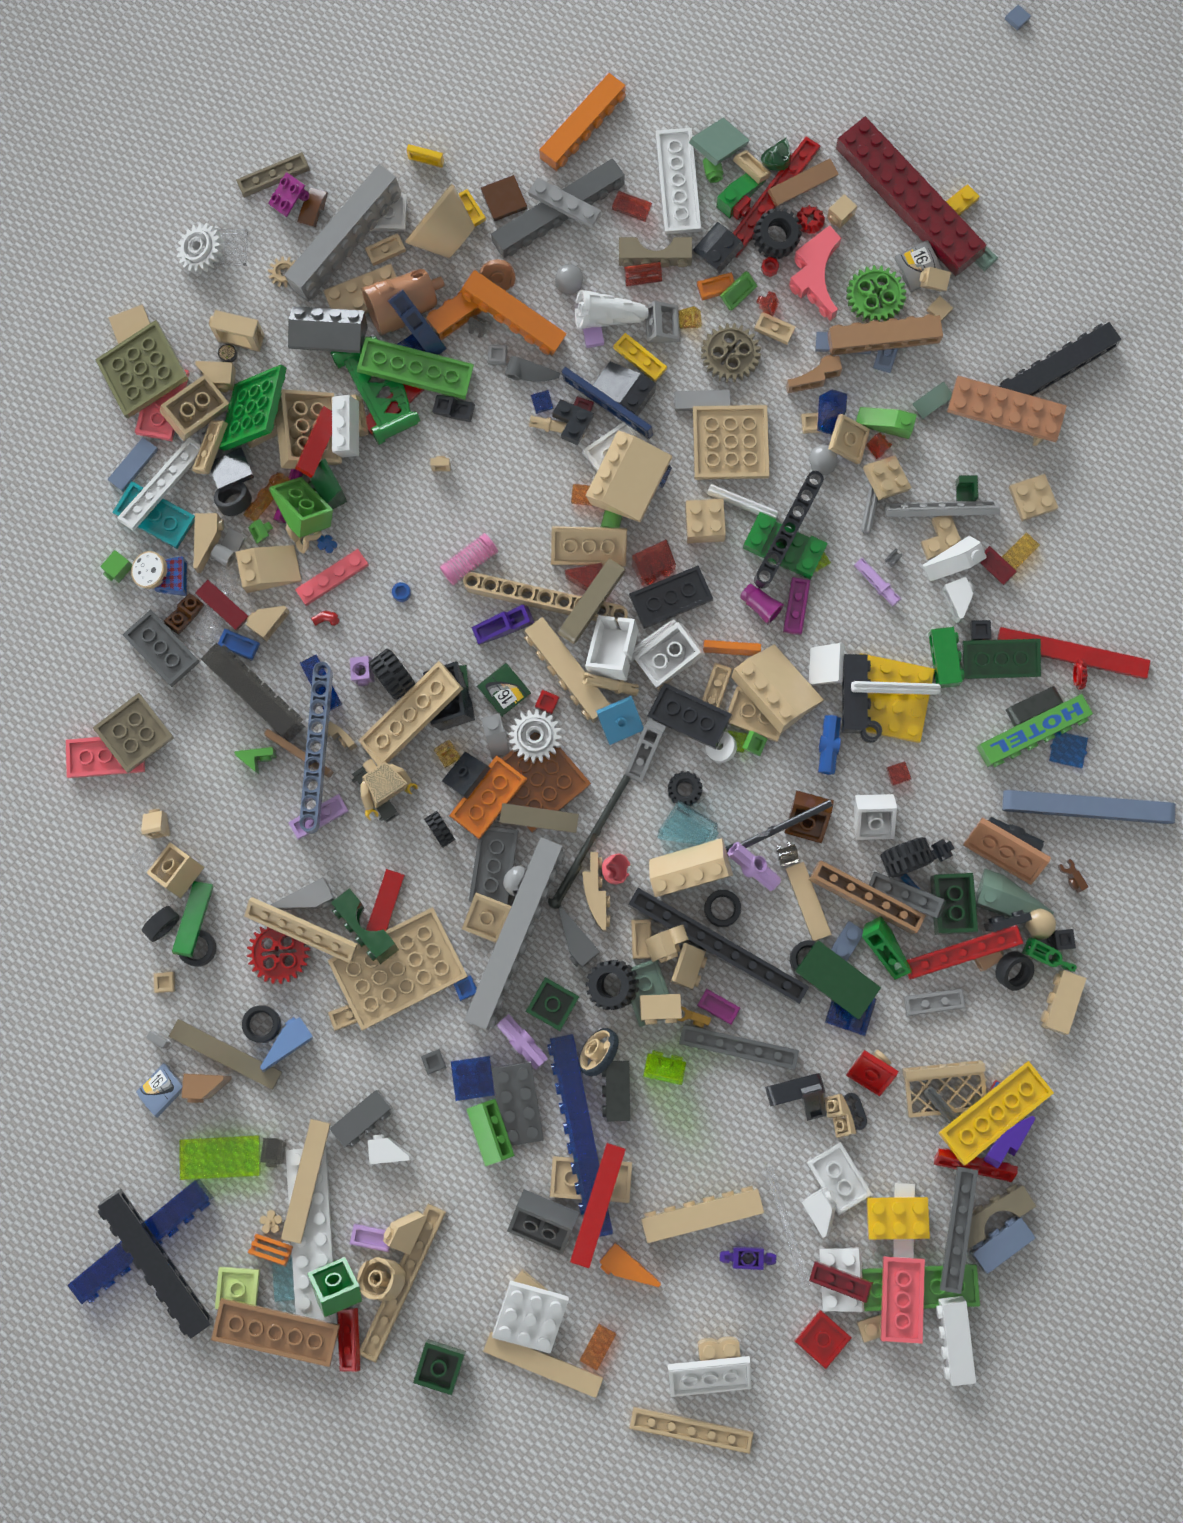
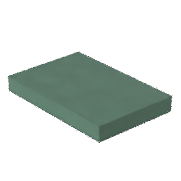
[689,117,750,166]
[631,960,669,1027]

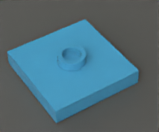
[596,696,644,745]

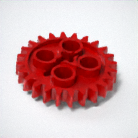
[247,926,311,984]

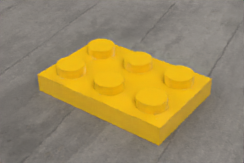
[867,1197,930,1240]

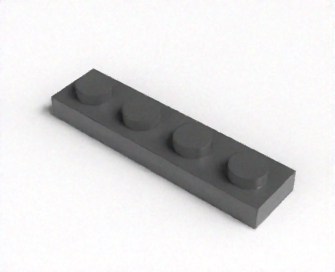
[869,871,946,918]

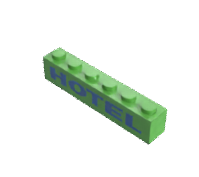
[977,694,1093,768]

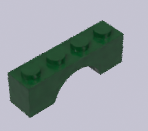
[331,888,399,965]

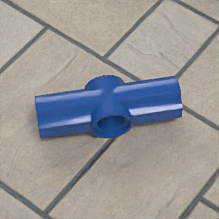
[818,715,841,775]

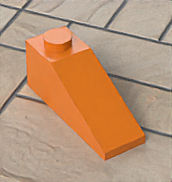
[599,1242,661,1287]

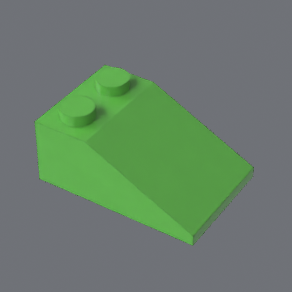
[269,477,333,538]

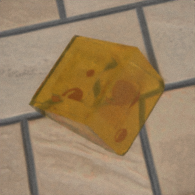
[679,306,702,329]
[433,740,460,768]

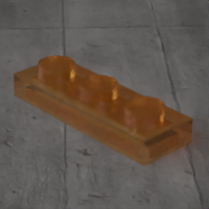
[243,472,290,522]

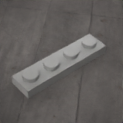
[528,177,601,228]

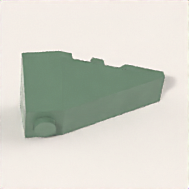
[975,869,1054,923]

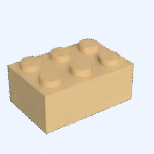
[160,374,229,441]

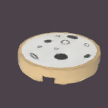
[131,551,167,589]

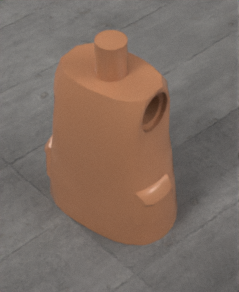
[361,269,445,336]

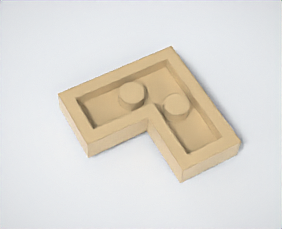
[920,516,961,560]

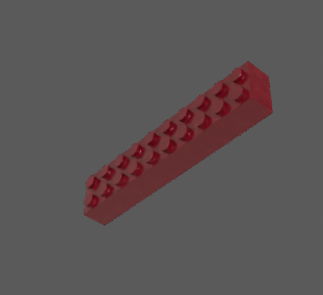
[836,116,987,277]

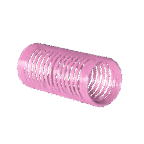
[440,533,498,585]

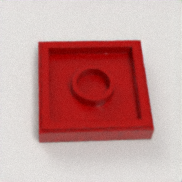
[846,1050,899,1096]
[794,1310,852,1369]

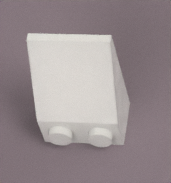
[634,622,705,688]

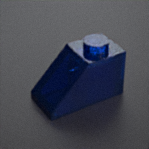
[817,389,847,435]

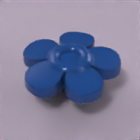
[317,535,337,553]

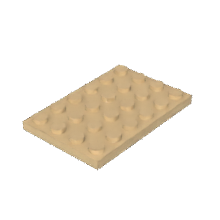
[327,907,468,1031]

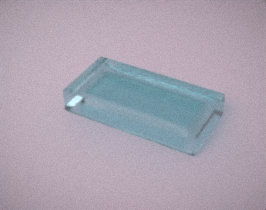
[272,1258,295,1302]

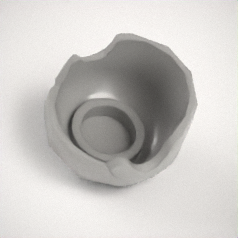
[555,264,583,294]
[809,445,838,475]
[503,866,527,897]

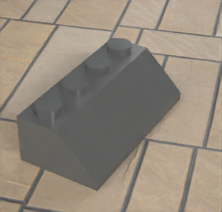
[288,306,368,353]

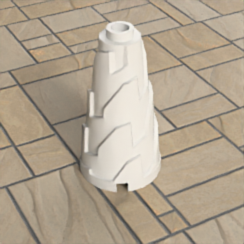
[575,290,649,329]

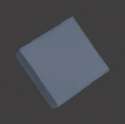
[1005,4,1031,31]

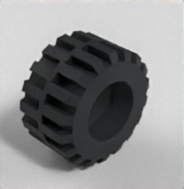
[753,208,802,259]
[368,648,415,700]
[880,837,935,878]
[586,960,639,1010]

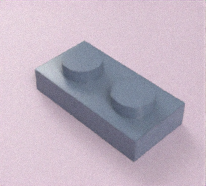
[831,921,863,961]

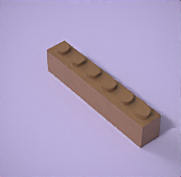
[827,314,943,355]
[809,860,926,935]

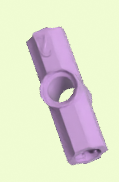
[727,842,781,891]
[497,1014,548,1070]

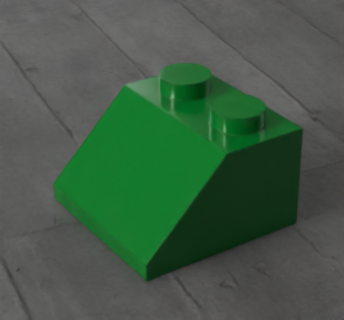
[307,1257,362,1318]

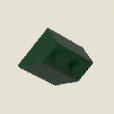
[308,459,347,509]

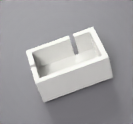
[585,615,639,680]

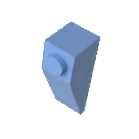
[260,1017,313,1072]

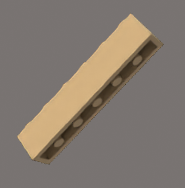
[524,617,610,723]
[641,1186,764,1243]

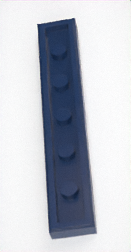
[561,367,653,439]

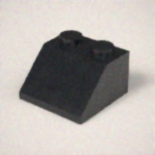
[693,222,744,274]

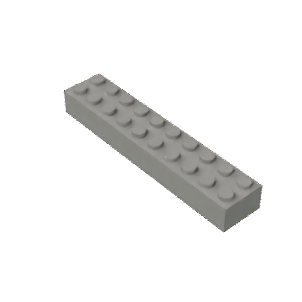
[464,837,565,1031]

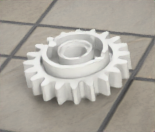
[176,223,224,274]
[508,709,562,763]

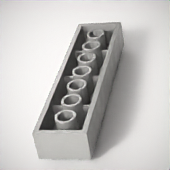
[284,164,401,302]

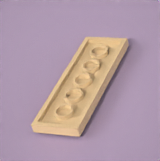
[358,661,463,766]

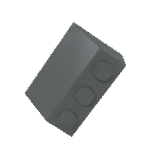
[507,1189,579,1254]

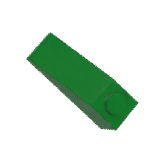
[716,173,766,219]
[862,916,912,980]

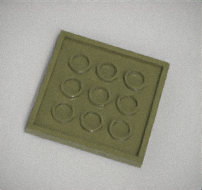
[95,320,189,419]

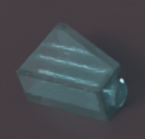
[657,800,719,845]

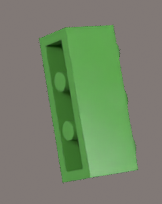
[466,1099,515,1166]

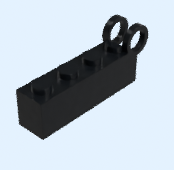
[842,654,882,743]

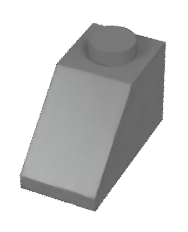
[481,713,510,759]

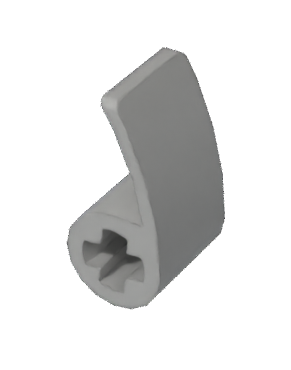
[210,528,245,567]

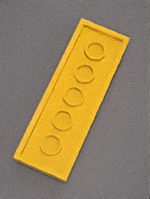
[938,1061,1054,1166]

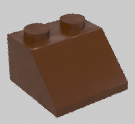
[784,790,834,844]

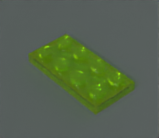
[179,1135,261,1180]

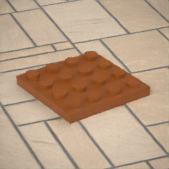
[502,732,591,833]

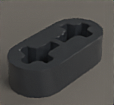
[843,1093,867,1130]

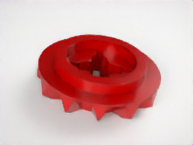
[796,205,825,234]
[1073,659,1088,690]

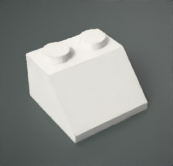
[854,794,897,840]

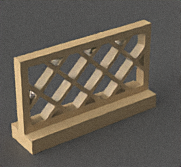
[902,1060,986,1118]

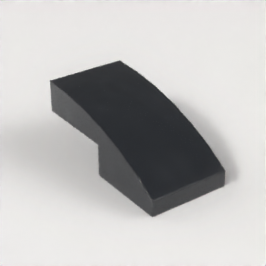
[432,395,475,422]
[1034,929,1076,952]

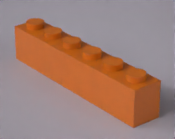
[539,73,626,171]
[461,270,567,356]

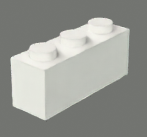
[332,395,359,458]

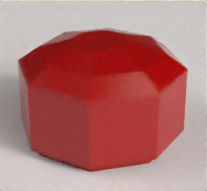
[761,257,779,277]

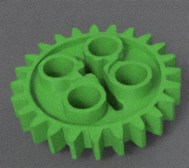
[846,265,907,322]

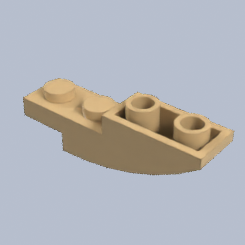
[583,852,610,932]

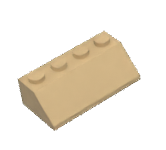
[649,838,733,897]

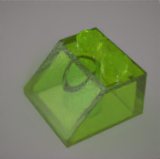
[642,1050,686,1085]

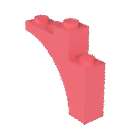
[789,225,841,321]

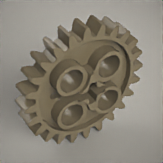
[701,323,761,383]

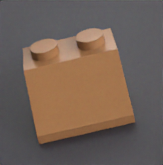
[181,1074,232,1103]

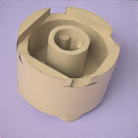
[357,1257,406,1301]

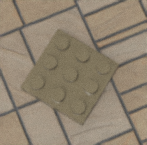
[93,693,174,773]

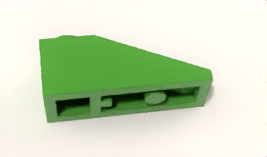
[856,407,917,439]

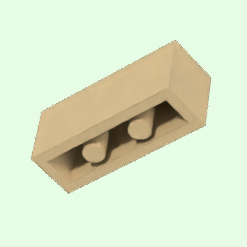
[1041,970,1087,1035]

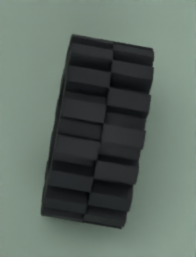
[668,771,703,807]
[424,811,456,848]

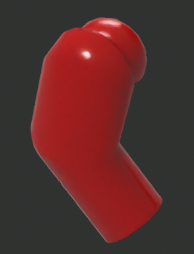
[311,611,340,626]

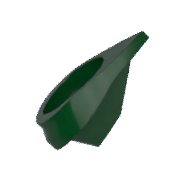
[761,137,791,171]

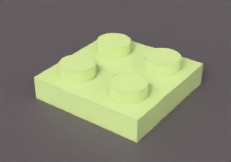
[215,1267,260,1309]

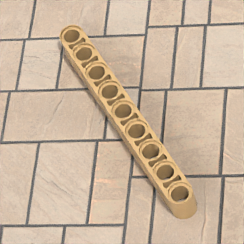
[463,572,628,626]

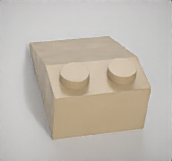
[235,545,302,593]

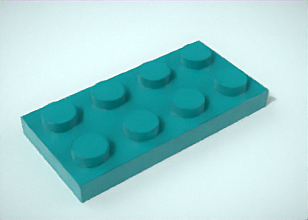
[112,481,195,549]

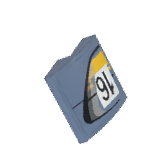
[136,1063,183,1118]

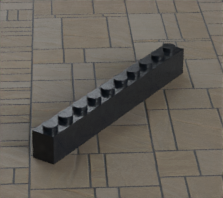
[628,888,809,1005]

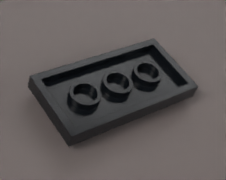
[629,565,713,629]
[647,683,733,750]

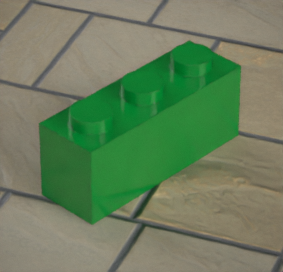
[928,627,964,688]

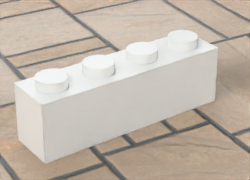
[936,1296,976,1386]

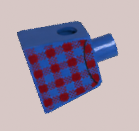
[154,556,187,596]

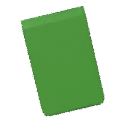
[234,747,277,774]

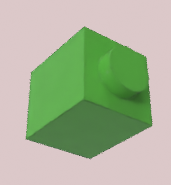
[100,550,132,583]

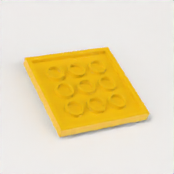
[860,653,934,743]

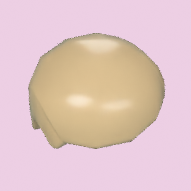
[1026,908,1056,940]

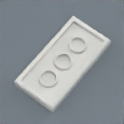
[668,1356,752,1397]

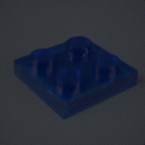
[450,1056,495,1101]

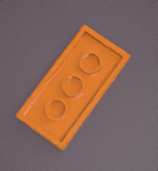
[449,755,527,840]

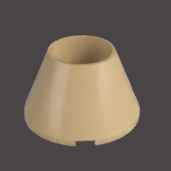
[405,184,475,258]

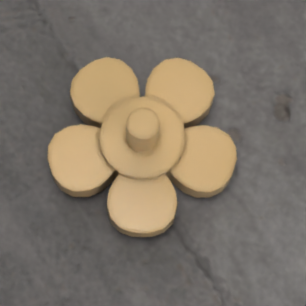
[260,1210,282,1233]

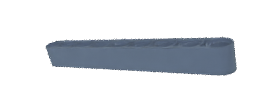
[299,662,333,834]
[1002,790,1176,824]

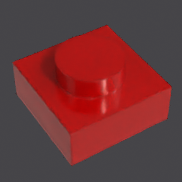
[733,195,751,220]

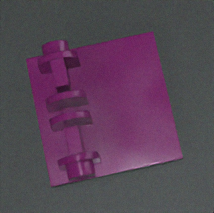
[268,172,309,217]

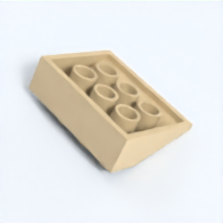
[276,389,342,469]
[585,430,672,522]
[731,644,824,734]

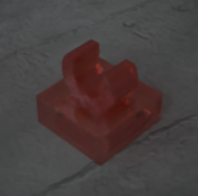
[756,291,779,316]
[866,432,892,459]

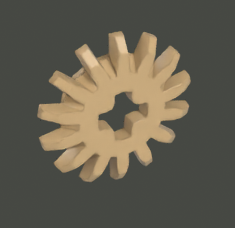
[268,256,296,288]

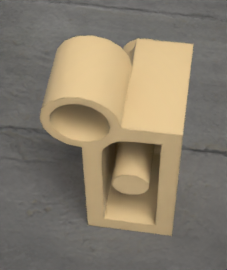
[645,925,689,963]

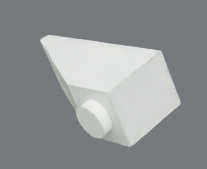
[923,536,987,581]

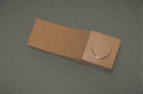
[786,355,842,393]

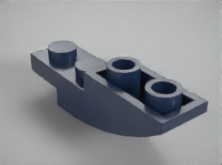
[388,289,447,355]

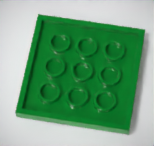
[219,364,287,451]

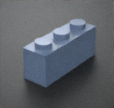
[969,1216,1036,1274]

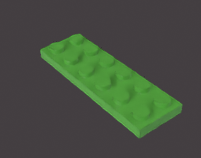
[357,337,474,400]
[862,1264,980,1311]

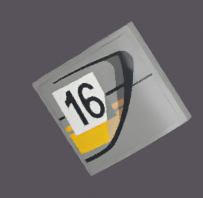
[895,240,942,292]

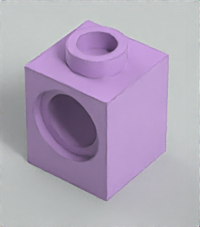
[350,656,375,686]

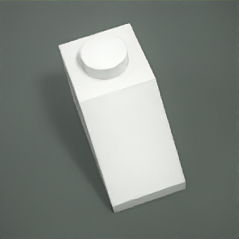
[942,577,974,624]
[368,1134,412,1164]
[802,1186,837,1238]

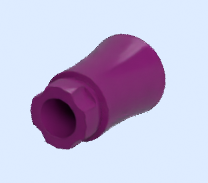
[740,583,784,625]

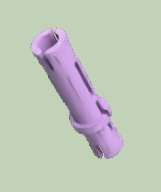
[854,558,901,607]

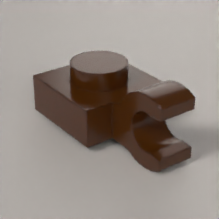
[1058,859,1089,893]

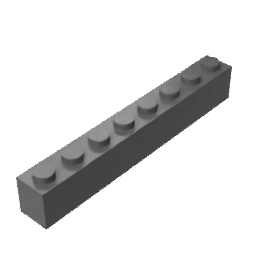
[491,158,625,258]

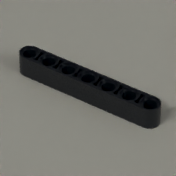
[754,471,824,589]

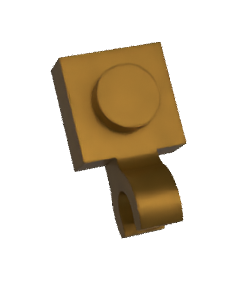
[677,1006,711,1028]

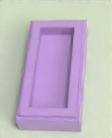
[350,1224,390,1252]

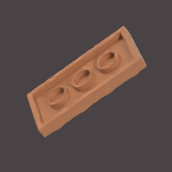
[963,817,1051,885]

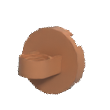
[479,259,516,291]

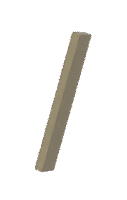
[168,1019,282,1090]

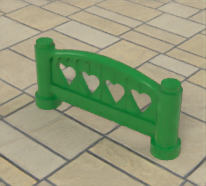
[330,336,421,445]

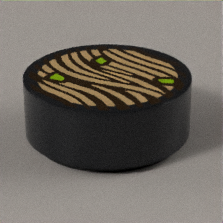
[218,344,237,363]

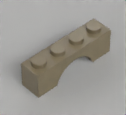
[619,237,692,268]
[968,1183,1037,1249]

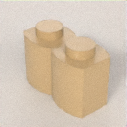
[697,1336,740,1361]

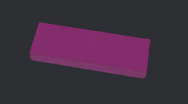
[783,577,811,635]

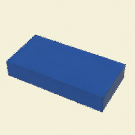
[217,629,260,661]

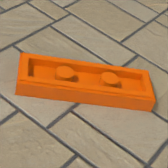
[703,640,761,656]

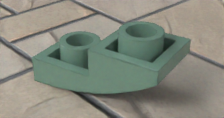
[913,381,952,419]

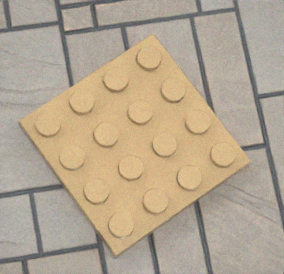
[693,405,769,480]

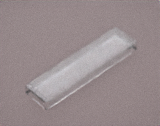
[194,568,240,645]

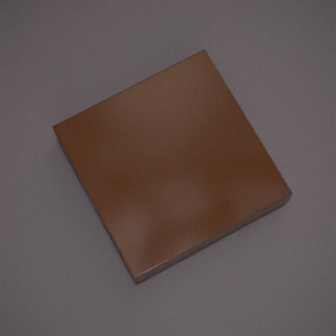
[480,175,528,221]

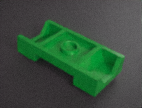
[743,512,828,580]

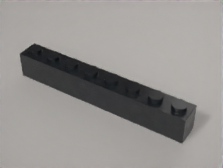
[999,322,1122,396]
[98,1188,212,1339]

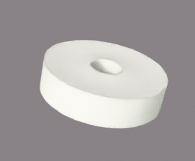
[705,732,737,763]

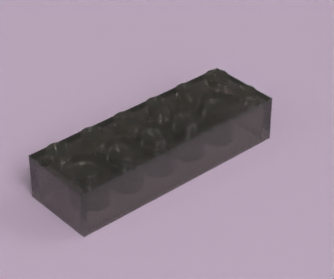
[201,642,305,742]

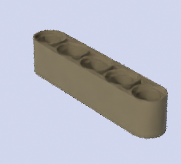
[558,559,626,644]

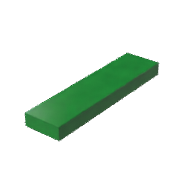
[172,881,214,957]

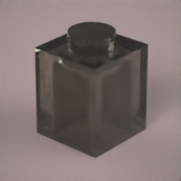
[260,1137,287,1168]

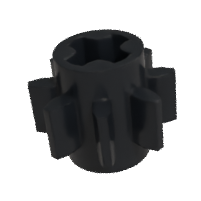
[931,838,955,862]

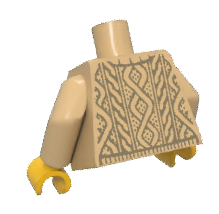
[360,759,418,820]

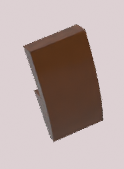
[297,188,328,227]
[164,593,204,635]

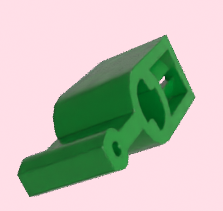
[1021,937,1077,972]

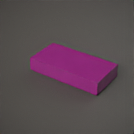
[697,988,741,1025]

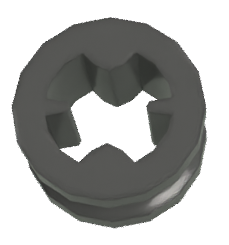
[885,549,903,567]

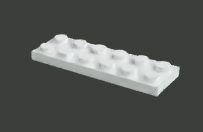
[655,128,701,235]

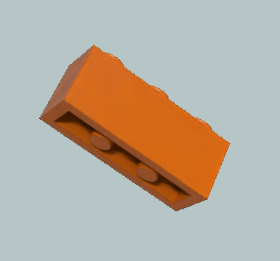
[426,290,483,341]

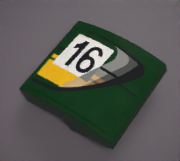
[476,662,531,717]

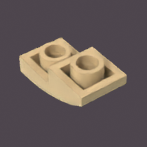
[321,721,357,751]
[824,1094,856,1138]

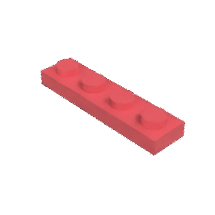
[295,549,369,606]

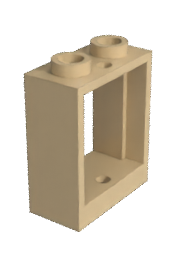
[209,310,265,352]

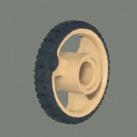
[578,1028,619,1077]

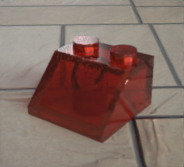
[632,539,676,585]

